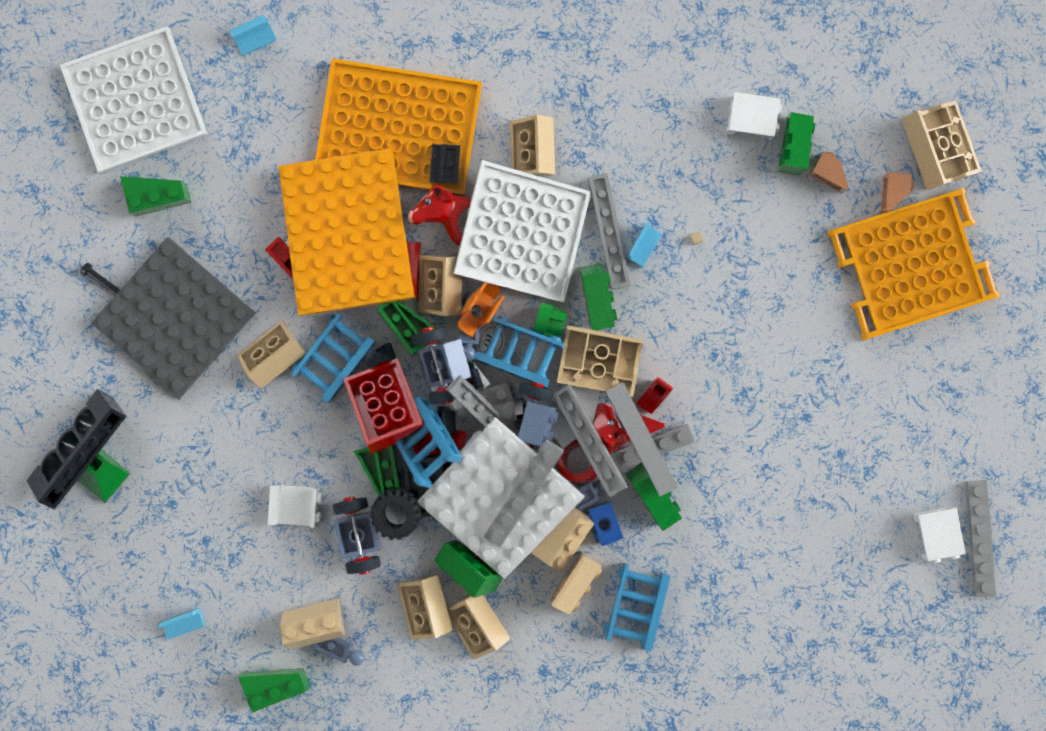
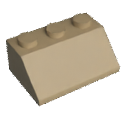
[510,114,555,177]
[418,255,462,316]
[237,320,306,389]
[530,508,594,571]
[550,551,602,615]
[397,574,453,640]
[447,595,510,659]
[280,598,345,650]

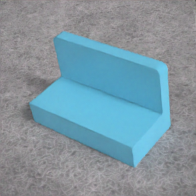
[229,15,277,56]
[626,223,662,268]
[157,607,205,640]

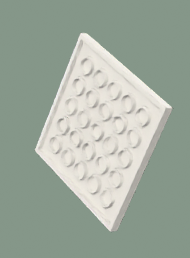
[60,26,208,173]
[453,160,591,303]
[418,417,584,579]

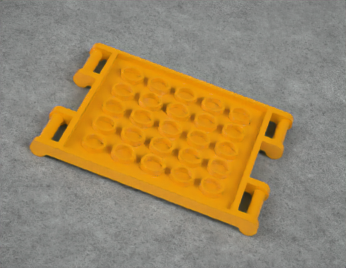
[827,188,1000,341]

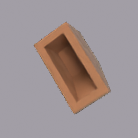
[809,152,848,193]
[881,172,914,213]

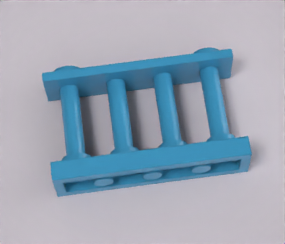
[291,313,376,403]
[474,316,565,388]
[396,396,463,489]
[603,562,671,652]

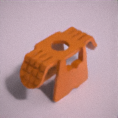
[457,282,505,337]

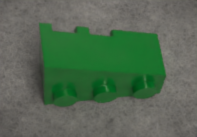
[777,112,816,176]
[120,176,191,217]
[579,263,617,331]
[376,301,436,358]
[353,444,403,497]
[625,462,682,531]
[434,540,503,598]
[238,668,310,713]

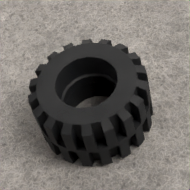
[370,488,422,540]

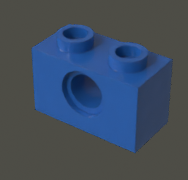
[586,501,624,546]

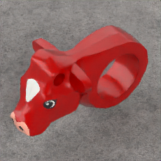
[408,185,471,246]
[557,402,628,484]

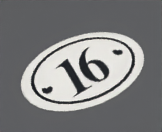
[477,324,505,358]

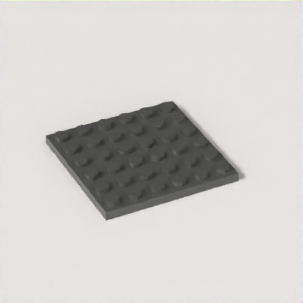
[91,237,256,399]

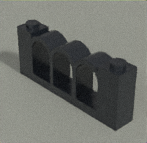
[26,389,127,510]

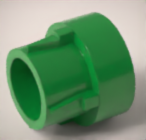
[533,302,567,338]

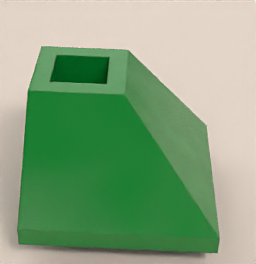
[78,449,131,503]

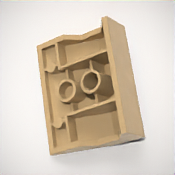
[901,100,982,190]
[557,326,644,397]

